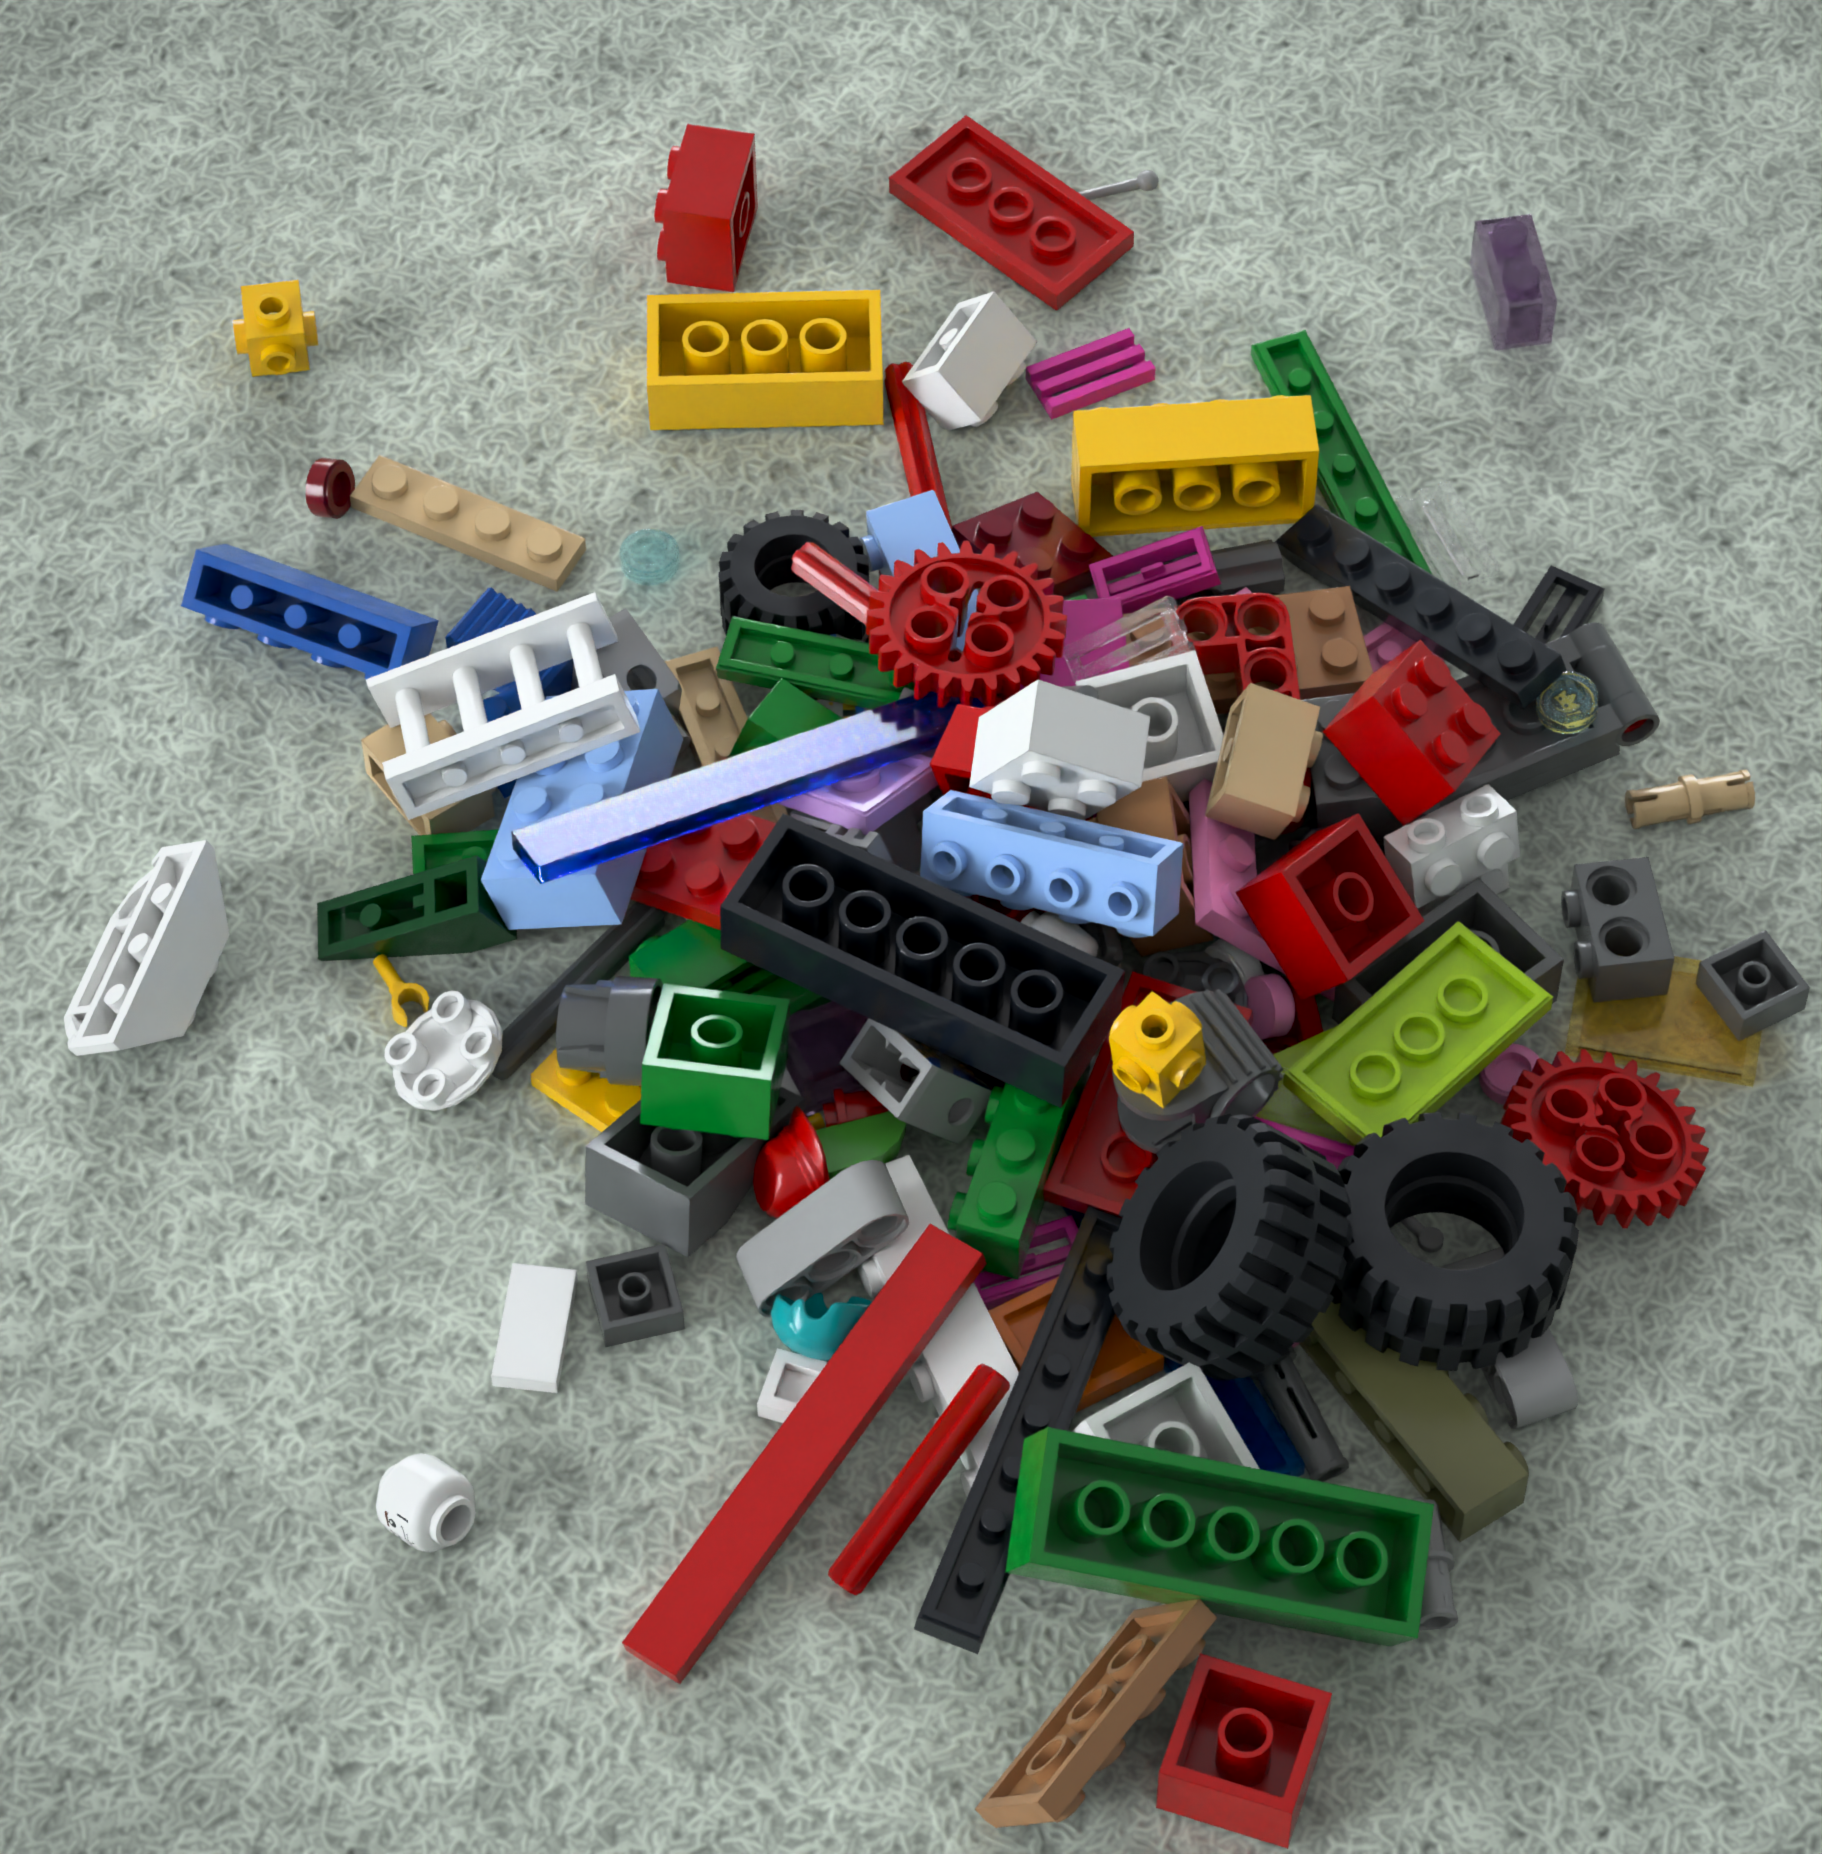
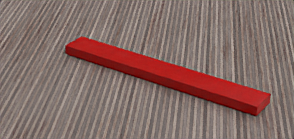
[622,1224,987,1684]

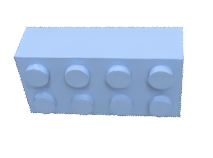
[481,689,683,930]

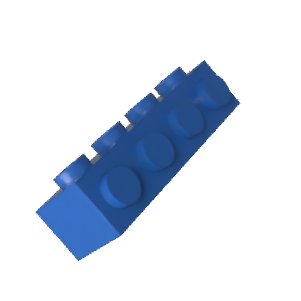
[181,544,439,679]

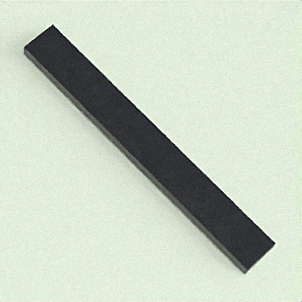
[914,1206,1122,1654]

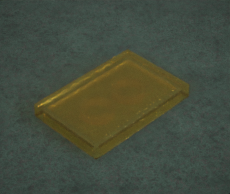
[1565,955,1762,1087]

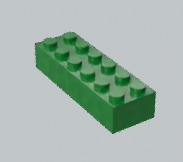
[1005,1427,1434,1646]

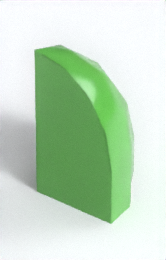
[815,1111,906,1179]

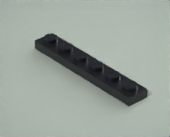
[1275,504,1567,710]

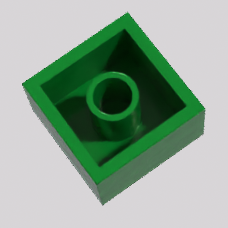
[640,983,790,1140]

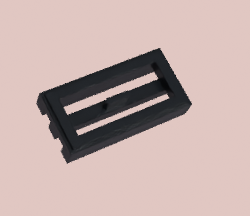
[1513,565,1605,644]

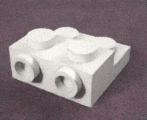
[1383,784,1520,917]

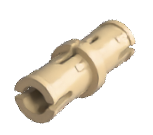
[1625,769,1755,829]

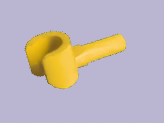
[373,954,429,1027]

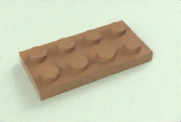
[1123,586,1373,715]
[975,1599,1217,1828]

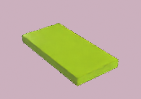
[1283,921,1553,1145]

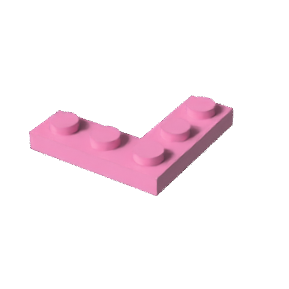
[1189,778,1335,1001]

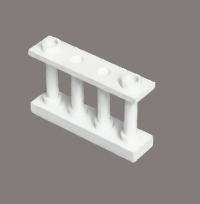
[366,592,640,820]

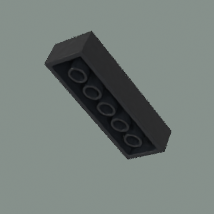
[720,813,1125,1108]

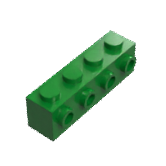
[947,1061,1091,1280]

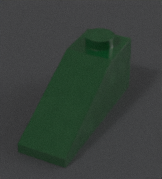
[317,855,517,961]

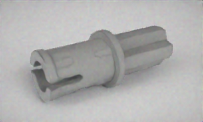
[1411,1497,1458,1631]

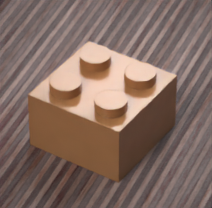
[1088,776,1214,957]

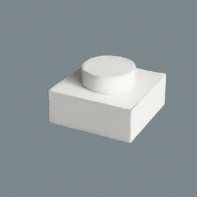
[757,1348,828,1423]

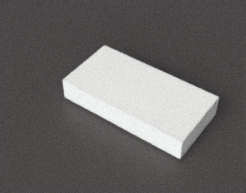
[491,1263,578,1393]

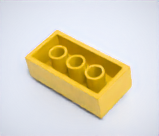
[647,290,884,430]
[1071,395,1319,537]

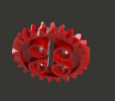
[866,541,1067,708]
[1500,1049,1709,1228]

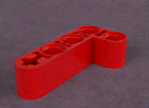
[1170,593,1311,834]

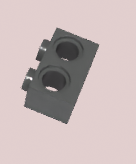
[1561,857,1674,1003]

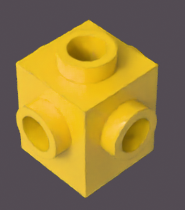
[233,280,319,377]
[1109,991,1206,1109]

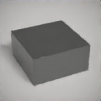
[1695,930,1810,1041]
[586,1244,685,1347]

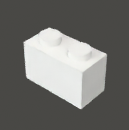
[902,292,1037,431]

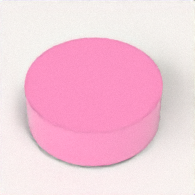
[1244,974,1295,1039]
[1479,1043,1539,1105]

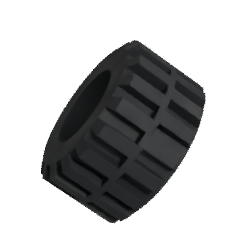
[718,510,869,640]

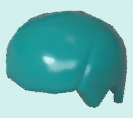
[770,1293,872,1362]

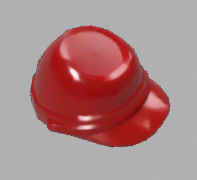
[753,1106,830,1219]

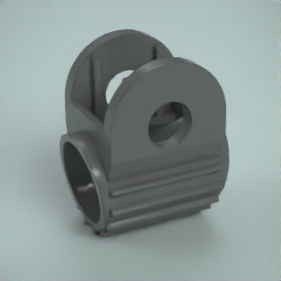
[1112,989,1284,1154]

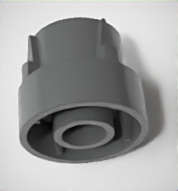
[556,976,663,1086]

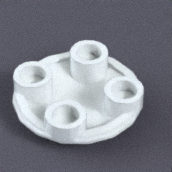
[384,990,503,1111]

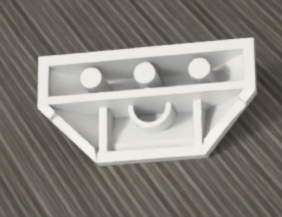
[64,840,230,1056]

